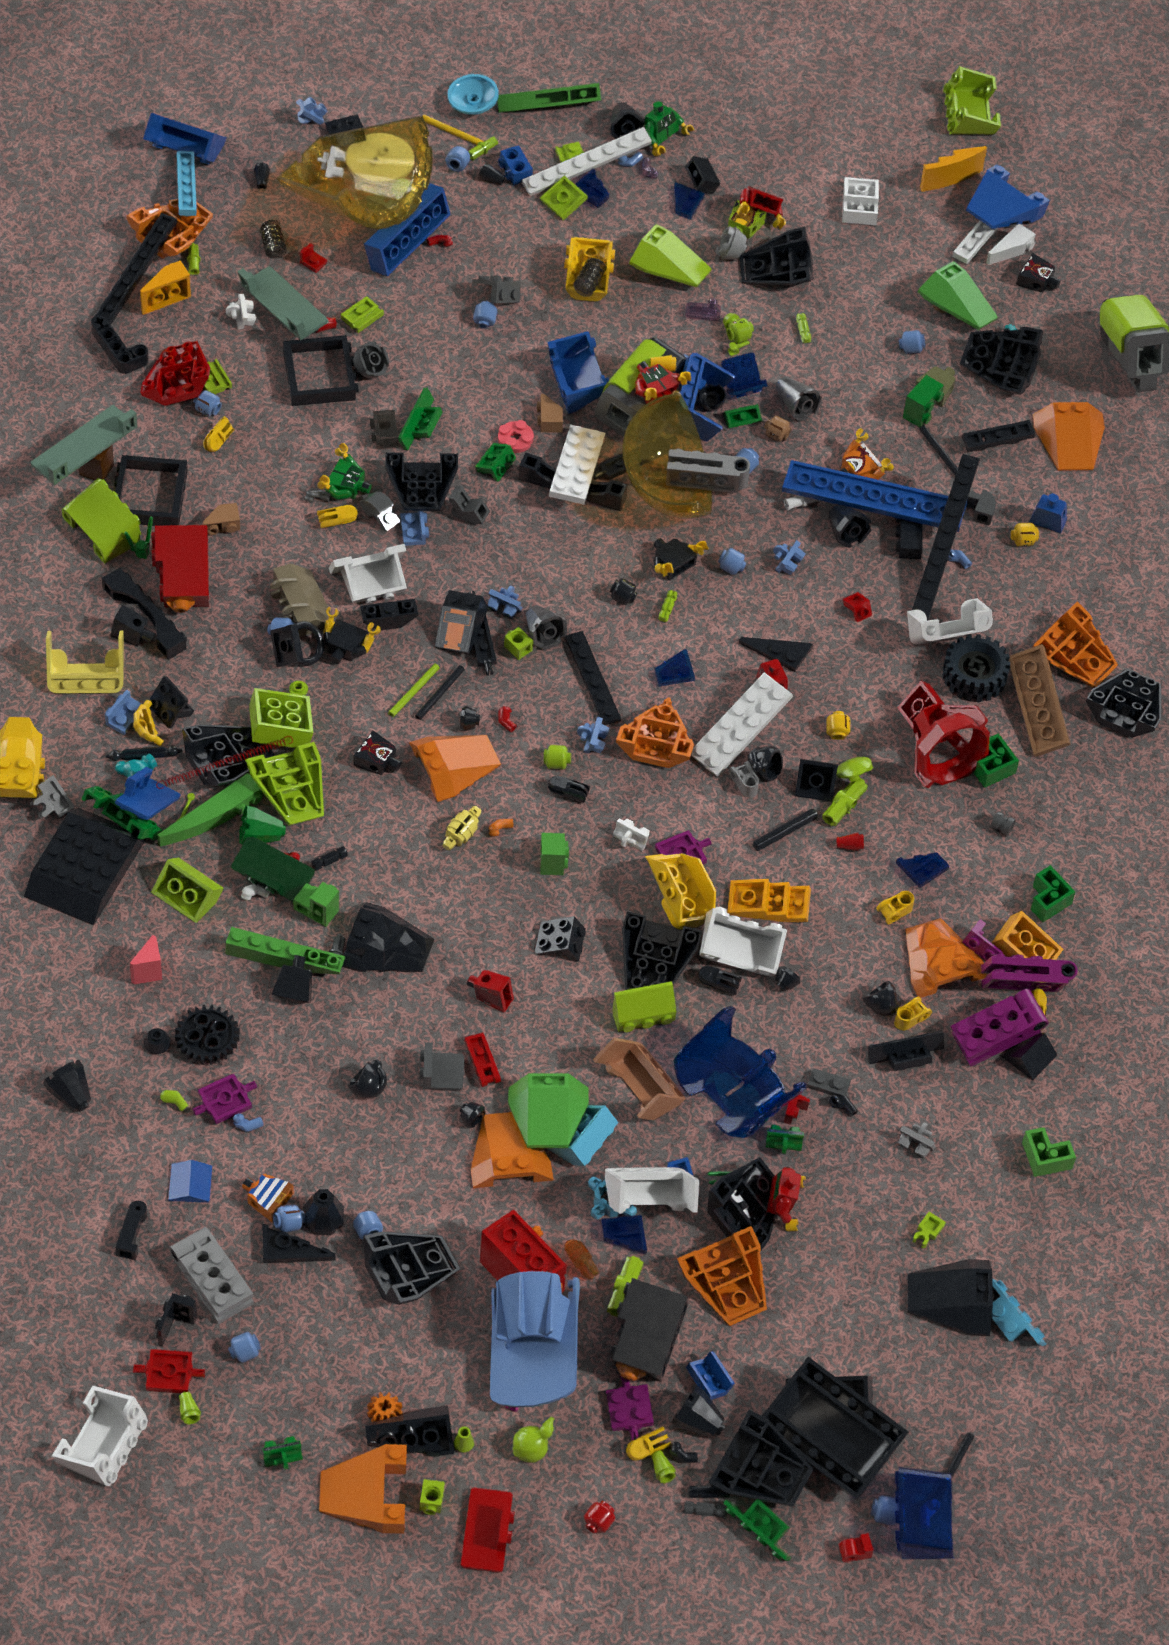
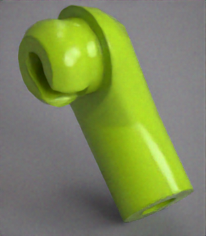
[160,1090,189,1111]

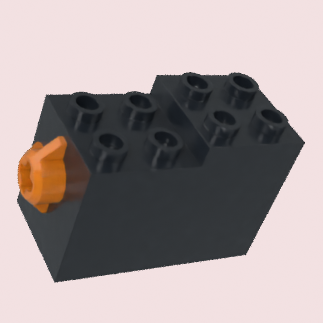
[610,1278,689,1382]

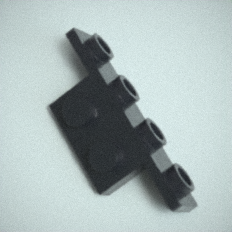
[868,1030,944,1071]

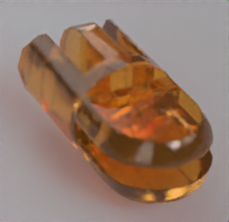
[564,1239,599,1280]

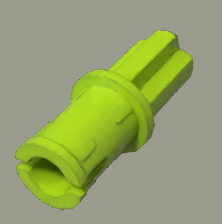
[468,136,498,161]
[187,243,201,275]

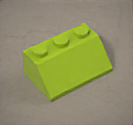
[151,857,224,923]
[612,981,677,1032]

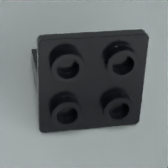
[149,676,194,728]

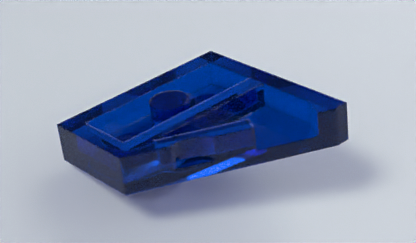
[575,169,610,208]
[674,182,705,220]
[654,649,695,687]
[896,852,950,888]
[601,1215,647,1254]

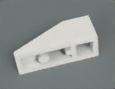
[986,224,1035,265]

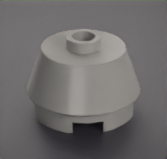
[716,226,747,260]

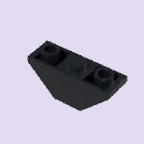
[360,599,418,631]

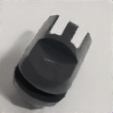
[548,776,590,803]
[698,966,742,995]

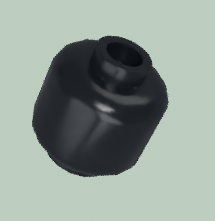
[609,578,638,605]

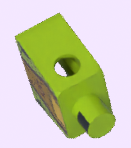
[728,200,766,239]

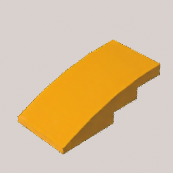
[920,146,987,192]
[727,879,811,922]

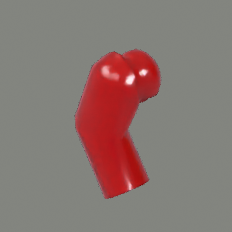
[426,235,453,247]
[498,706,517,732]

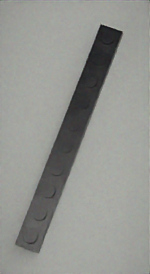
[911,454,980,621]

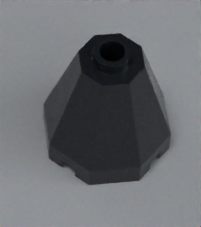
[610,102,645,139]
[829,505,871,548]
[43,1060,91,1112]
[303,1189,344,1235]
[671,1385,725,1438]

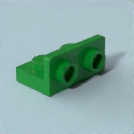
[475,443,516,482]

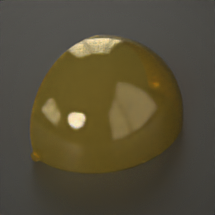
[622,391,712,519]

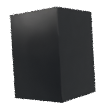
[795,758,838,802]
[1002,1032,1058,1080]

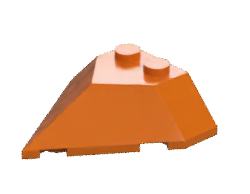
[616,697,694,768]

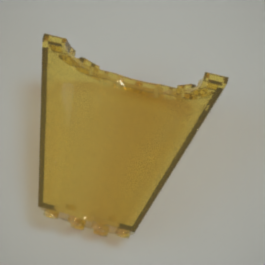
[277,116,433,229]

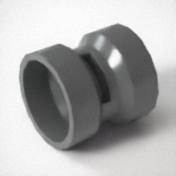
[990,811,1016,836]

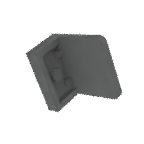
[472,275,521,303]
[419,1042,464,1090]

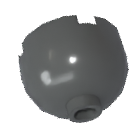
[353,342,389,378]

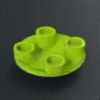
[837,757,873,782]

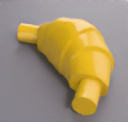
[133,700,164,746]

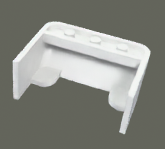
[605,1167,699,1213]

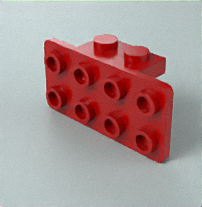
[461,1488,515,1573]

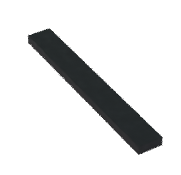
[95,213,177,324]

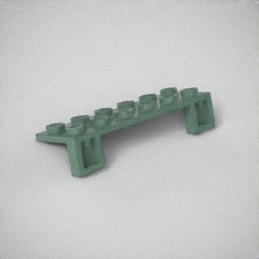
[237,266,329,341]
[31,405,138,485]

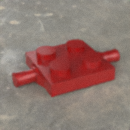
[133,1349,205,1393]

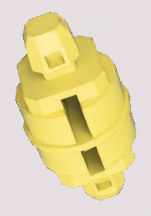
[443,806,481,850]

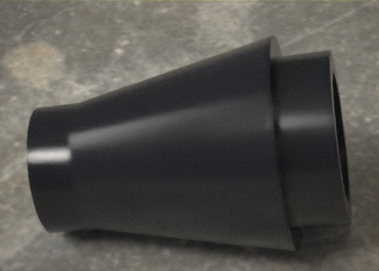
[253,163,270,189]
[479,164,506,185]

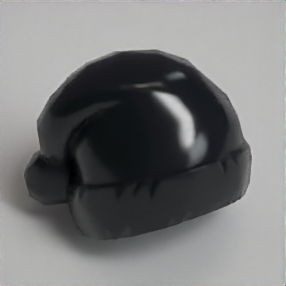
[748,746,783,781]
[862,981,901,1016]
[348,1059,387,1099]

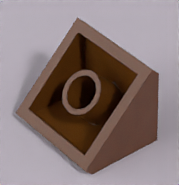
[78,445,114,480]

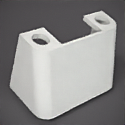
[907,598,993,645]
[699,907,787,977]
[52,1386,148,1486]

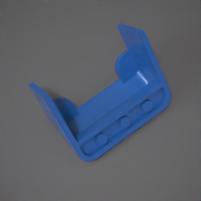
[143,113,226,164]
[675,353,735,442]

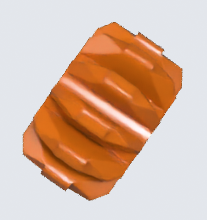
[367,1392,402,1423]

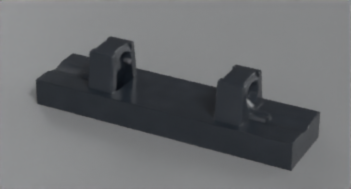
[962,420,1035,452]

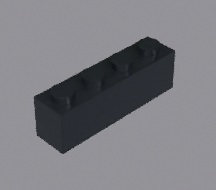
[895,518,923,560]

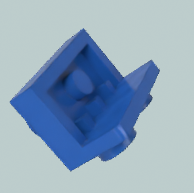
[686,1351,734,1400]

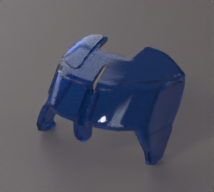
[673,1006,808,1138]

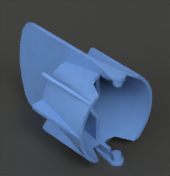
[490,1271,580,1407]

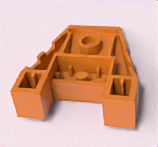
[319,1444,407,1534]

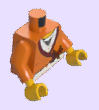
[839,428,894,480]

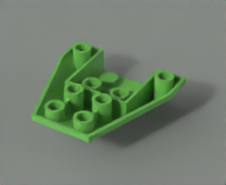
[917,261,998,330]
[508,1073,589,1148]

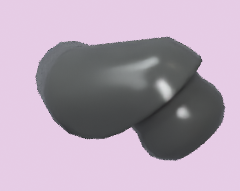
[304,489,332,503]

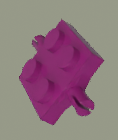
[655,830,712,864]
[192,1073,257,1124]
[606,1376,654,1441]

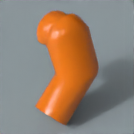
[488,819,514,836]

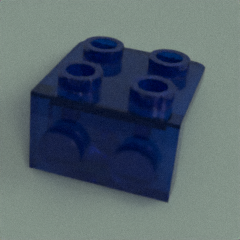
[721,352,768,398]

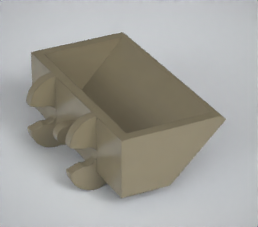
[270,564,332,637]

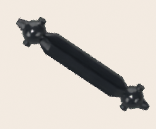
[106,745,182,761]

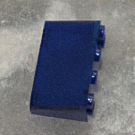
[895,1467,954,1559]

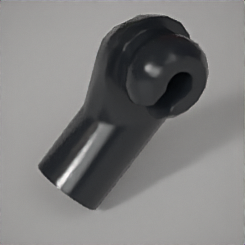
[829,1095,858,1117]
[669,1442,698,1463]

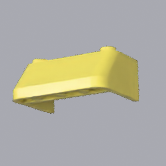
[46,631,124,693]

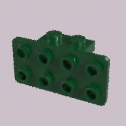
[231,836,315,902]

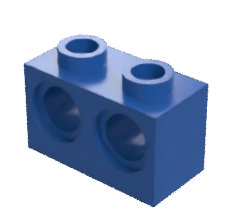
[498,145,533,185]

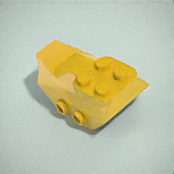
[564,237,615,301]
[0,717,45,798]
[645,853,716,930]

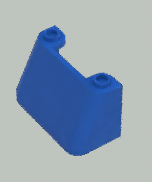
[547,331,609,414]

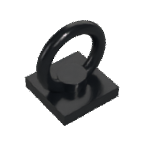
[270,621,324,667]

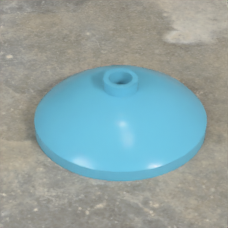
[448,74,499,115]

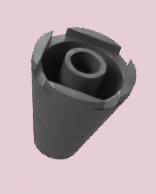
[775,376,822,421]

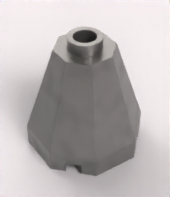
[526,605,568,650]

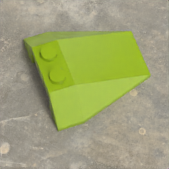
[245,742,324,826]

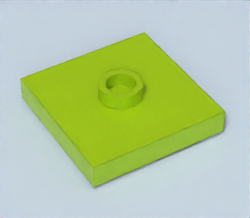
[540,175,588,220]

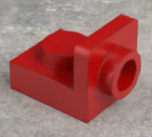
[299,243,327,273]
[843,592,872,622]
[783,1094,810,1125]

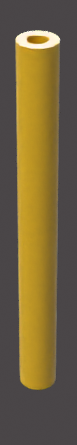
[421,114,484,145]

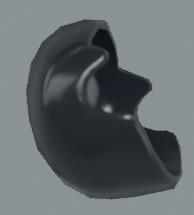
[698,384,726,411]

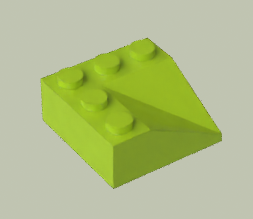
[249,688,314,748]

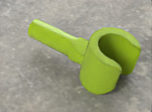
[728,340,749,356]

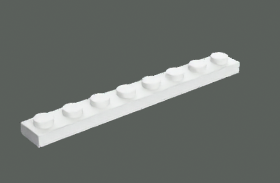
[522,127,651,196]

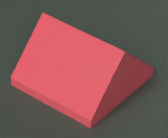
[130,935,162,984]

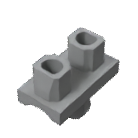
[898,1122,936,1158]

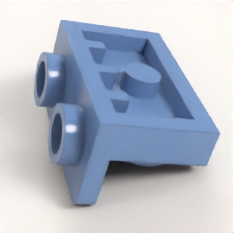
[400,511,429,546]
[104,690,142,735]

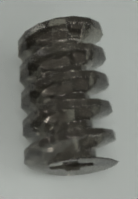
[260,220,287,259]
[574,258,607,297]

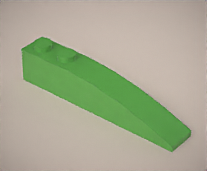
[157,773,263,847]

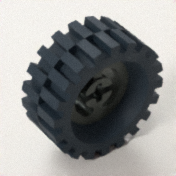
[942,634,1011,702]

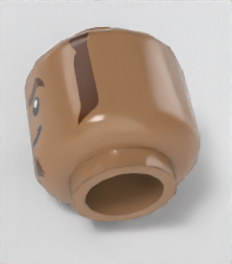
[764,416,792,442]

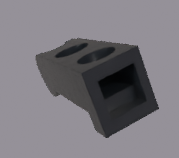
[115,1201,147,1261]

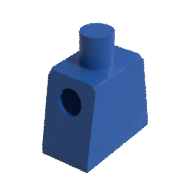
[1029,493,1067,533]

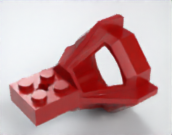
[897,680,990,789]

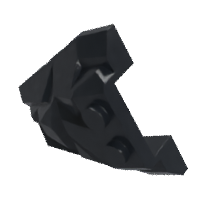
[960,327,1043,395]
[342,902,434,972]

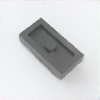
[807,1068,851,1096]

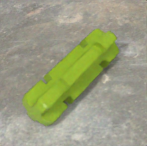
[796,313,811,343]
[658,590,678,622]

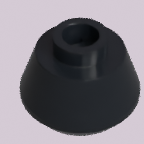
[460,706,480,732]
[775,966,800,991]
[143,1028,171,1054]
[460,1102,486,1128]

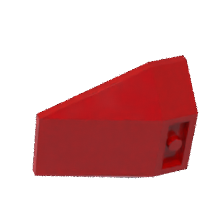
[140,341,210,406]

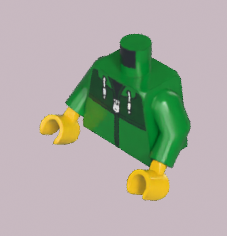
[644,101,694,156]
[317,443,372,500]

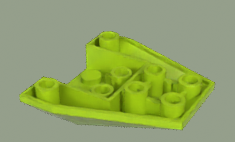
[629,224,712,287]

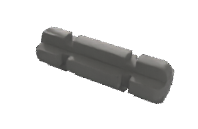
[684,1501,726,1517]

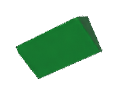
[722,404,762,428]

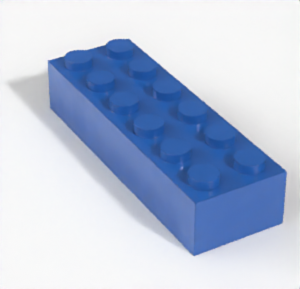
[364,182,451,277]

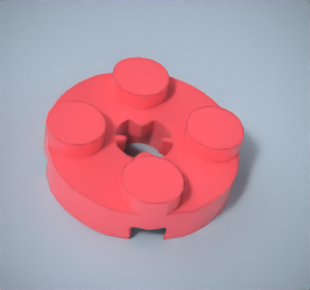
[498,420,534,453]

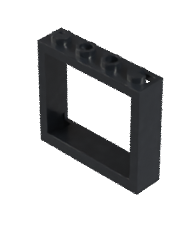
[283,335,359,406]
[113,455,188,526]

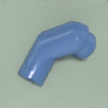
[948,549,972,569]

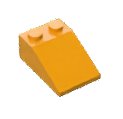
[140,260,191,315]
[992,911,1064,960]

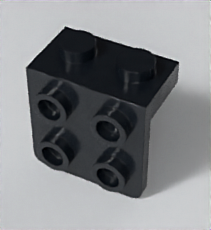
[535,916,586,962]
[155,1293,197,1347]

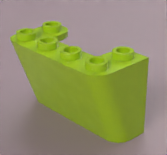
[943,66,1001,135]
[62,478,141,564]

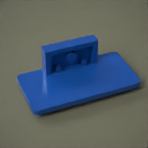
[115,767,181,820]

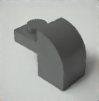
[449,486,490,524]
[966,489,996,526]
[359,491,400,531]

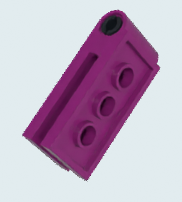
[981,954,1078,992]
[950,989,1049,1067]

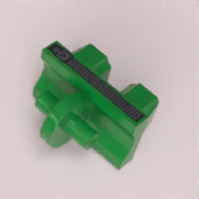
[766,1125,804,1155]
[262,1436,303,1470]

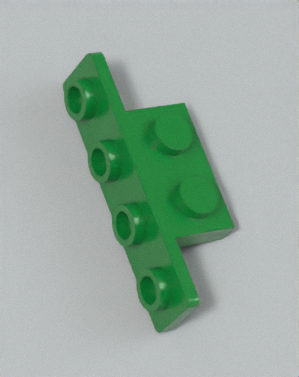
[398,388,443,450]
[723,1499,791,1561]

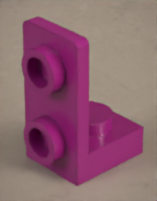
[962,919,1003,961]

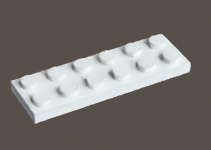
[549,425,605,505]
[691,672,793,777]

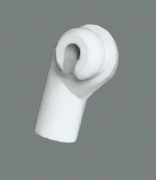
[241,884,270,901]

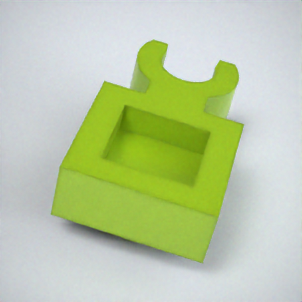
[913,1212,946,1249]

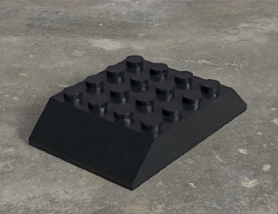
[24,808,147,925]
[762,1356,909,1500]

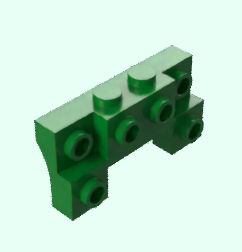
[81,786,162,841]

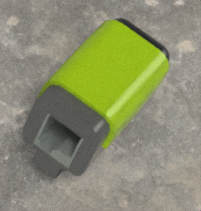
[1099,295,1169,392]
[594,337,687,443]

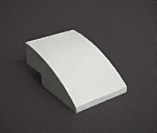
[842,177,879,225]

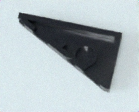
[739,637,813,672]
[262,1224,336,1263]

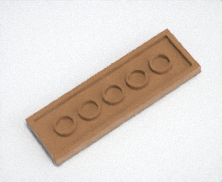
[1009,644,1071,757]

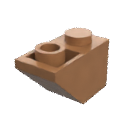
[537,394,563,433]
[203,503,240,535]

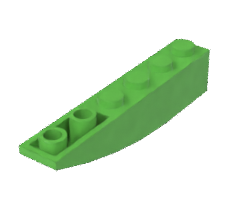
[497,83,601,112]
[225,927,345,975]

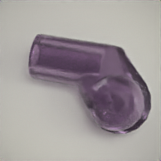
[641,158,658,179]

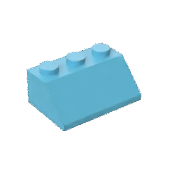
[547,1105,619,1166]

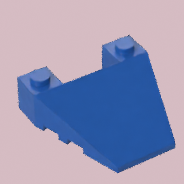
[966,165,1050,229]

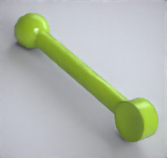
[176,793,195,821]

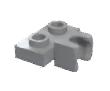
[30,775,75,818]

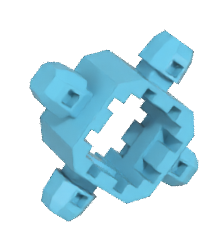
[588,1176,637,1220]

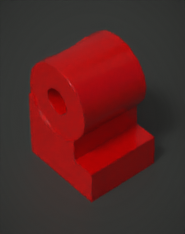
[838,1533,873,1563]

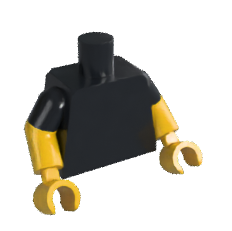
[653,538,709,581]
[323,607,381,664]

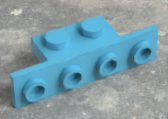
[992,1278,1046,1346]

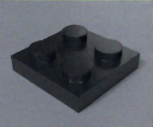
[325,114,367,147]

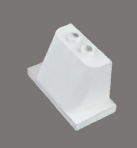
[329,544,407,604]

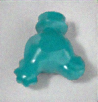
[115,754,157,789]

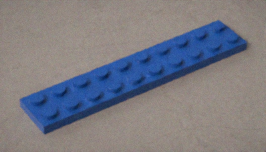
[782,460,967,532]

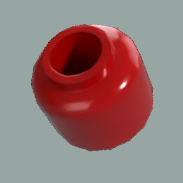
[584,1501,615,1534]

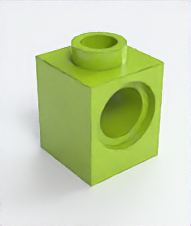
[504,627,533,660]
[420,1479,445,1515]

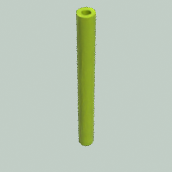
[388,663,440,717]

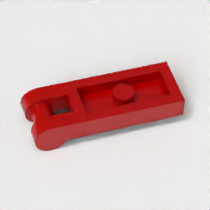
[464,1032,501,1087]

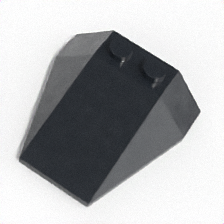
[740,227,814,285]
[707,1157,776,1252]
[363,1231,460,1305]
[708,1409,813,1507]

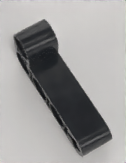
[91,315,149,374]

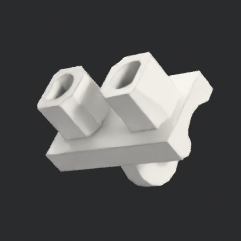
[317,146,347,179]
[226,294,256,329]
[612,819,650,851]

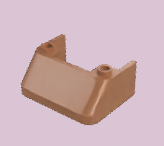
[593,1038,686,1120]

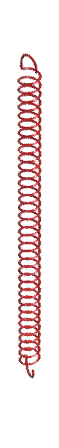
[156,736,293,789]

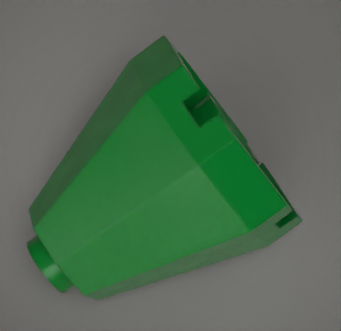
[239,805,286,845]

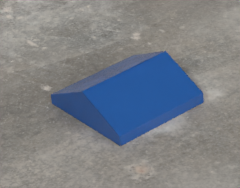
[168,1160,212,1203]

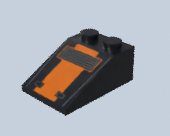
[435,590,488,654]

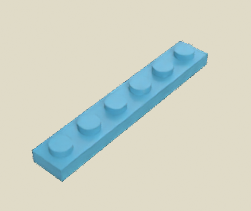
[177,151,197,217]

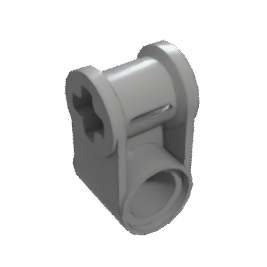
[729,761,759,798]

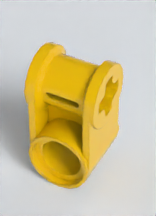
[876,891,914,925]
[894,996,932,1031]

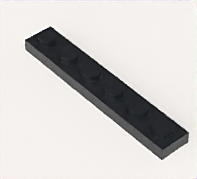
[565,631,621,725]

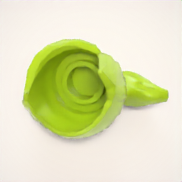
[512,1417,554,1463]

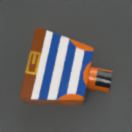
[242,1174,294,1222]

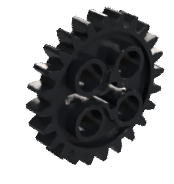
[175,1005,240,1065]

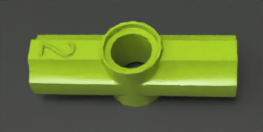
[822,778,868,826]
[607,1256,644,1317]

